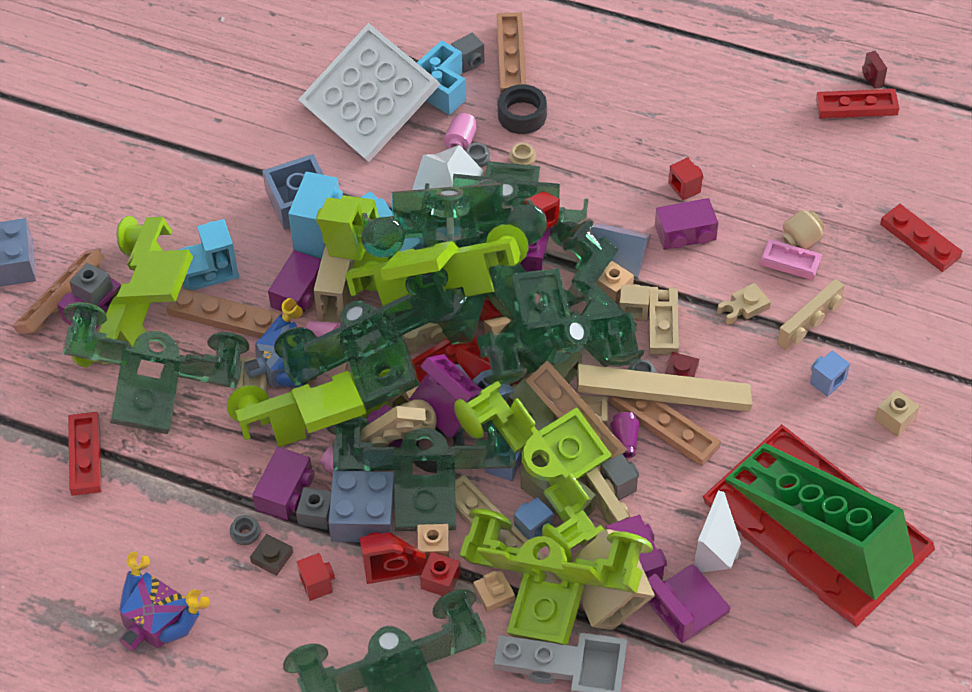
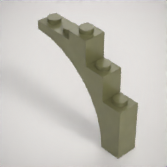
[507,348,596,520]

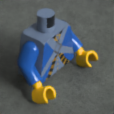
[244,298,331,388]

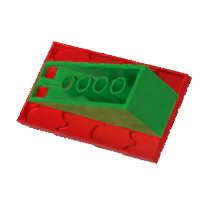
[703,424,935,627]

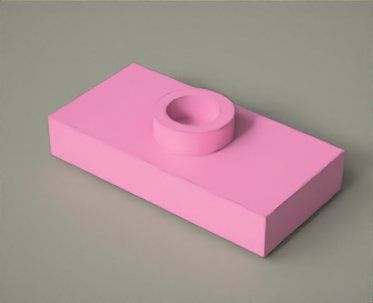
[760,239,822,281]

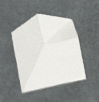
[412,145,484,212]
[694,490,741,573]

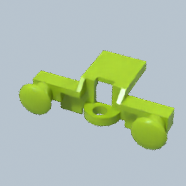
[69,216,193,368]
[345,225,528,312]
[227,338,413,447]
[454,381,612,563]
[459,509,653,645]

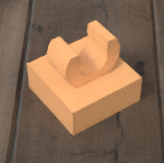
[474,570,515,613]

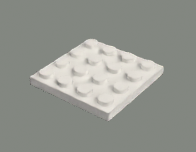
[298,23,440,162]

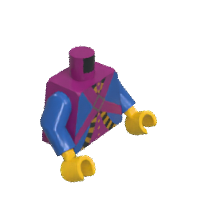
[119,551,210,652]

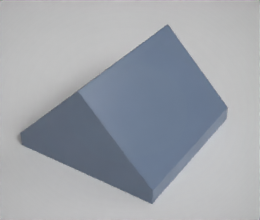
[584,223,651,280]

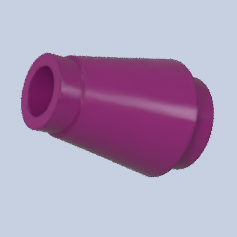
[610,412,640,458]

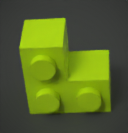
[316,195,380,261]

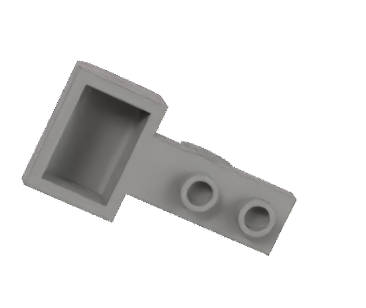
[494,633,627,692]

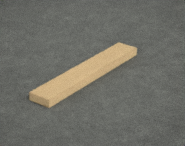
[577,364,752,412]
[441,475,581,604]

